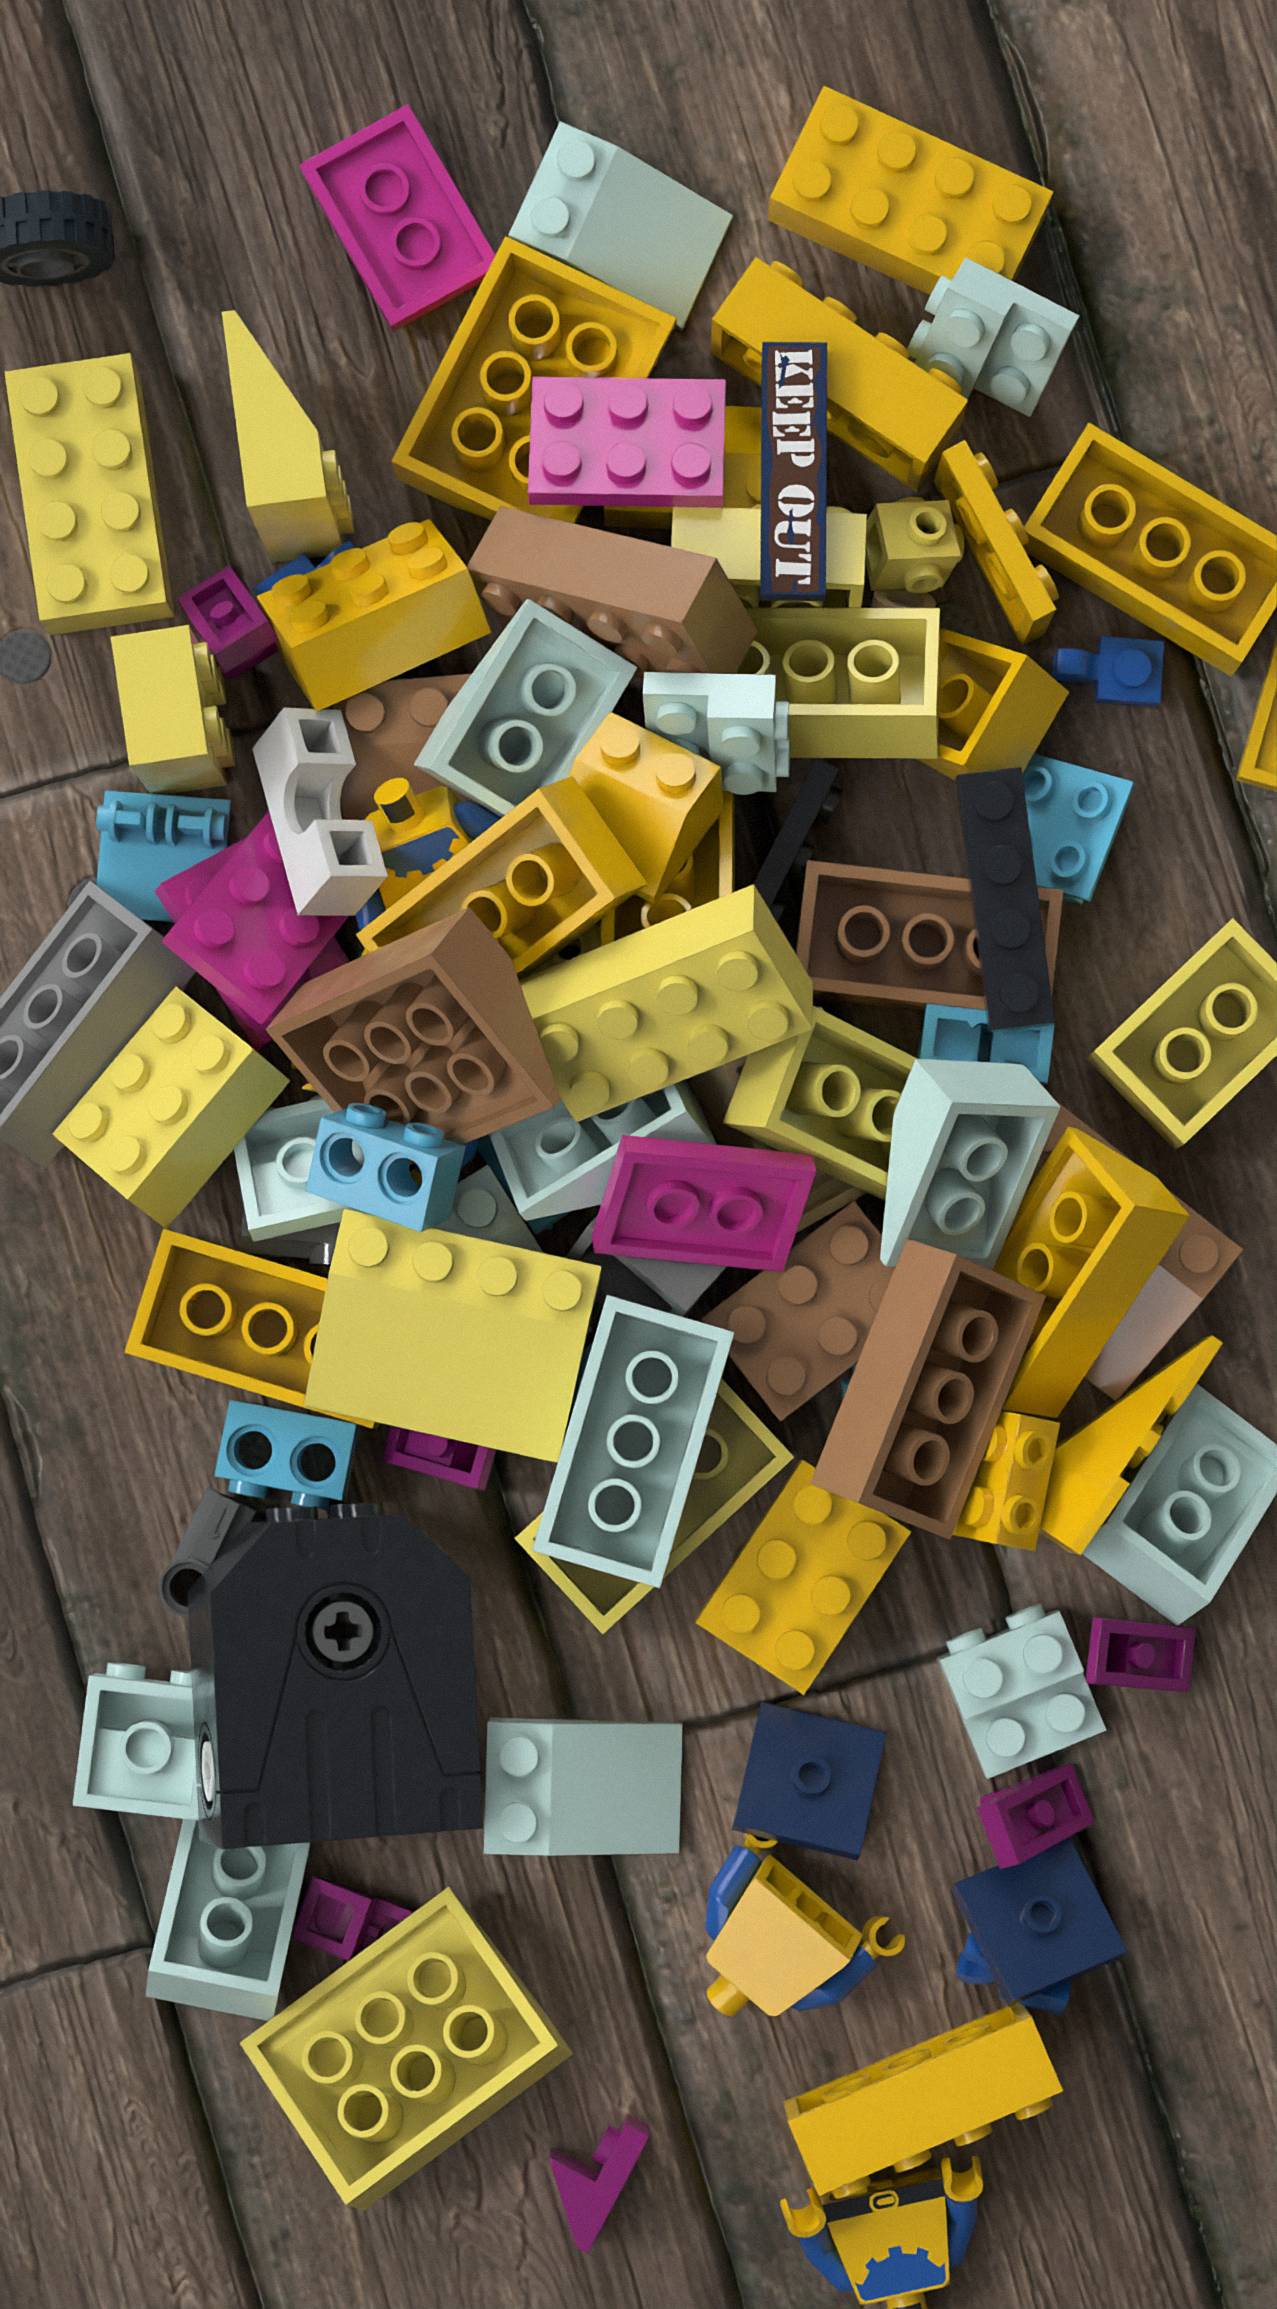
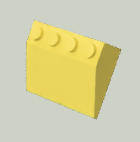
[222,310,354,563]
[304,1209,602,1463]
[240,1887,573,2211]

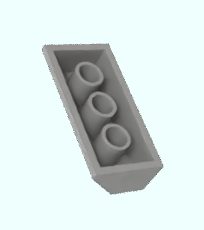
[0,881,196,1169]

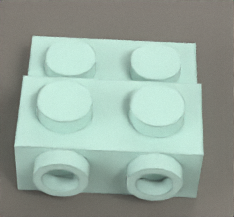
[907,258,1079,417]
[643,672,790,795]
[234,1095,368,1242]
[937,1603,1106,1779]
[73,1662,201,1821]

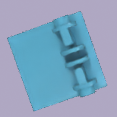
[1022,754,1135,905]
[96,791,231,923]

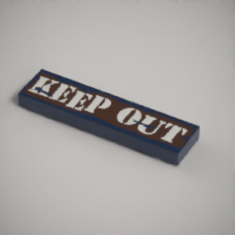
[760,342,827,601]

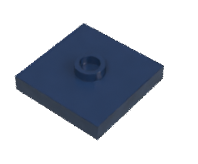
[732,1702,886,1861]
[951,1837,1128,2007]

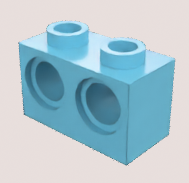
[916,1004,1055,1087]
[305,1103,466,1232]
[214,1400,360,1510]

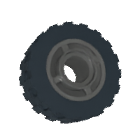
[0,190,115,287]

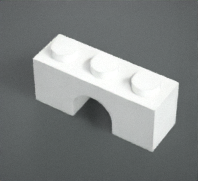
[252,708,388,916]

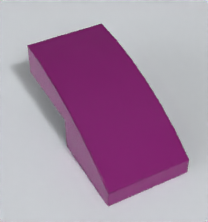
[291,1876,416,1961]

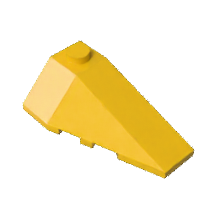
[1039,1335,1223,1555]

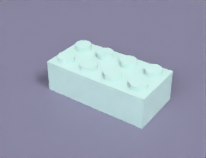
[532,1295,734,1588]

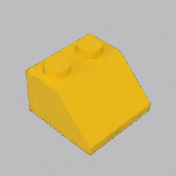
[917,628,1069,781]
[568,712,724,904]

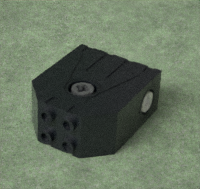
[187,1502,483,1849]

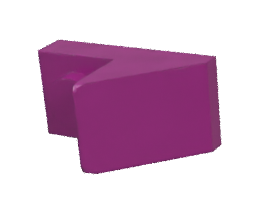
[177,565,279,679]
[381,1426,496,1491]
[1086,1616,1196,1693]
[976,1762,1095,1869]
[549,2114,650,2253]

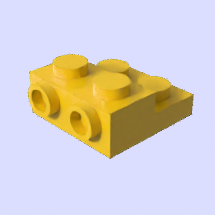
[952,1411,1060,1551]

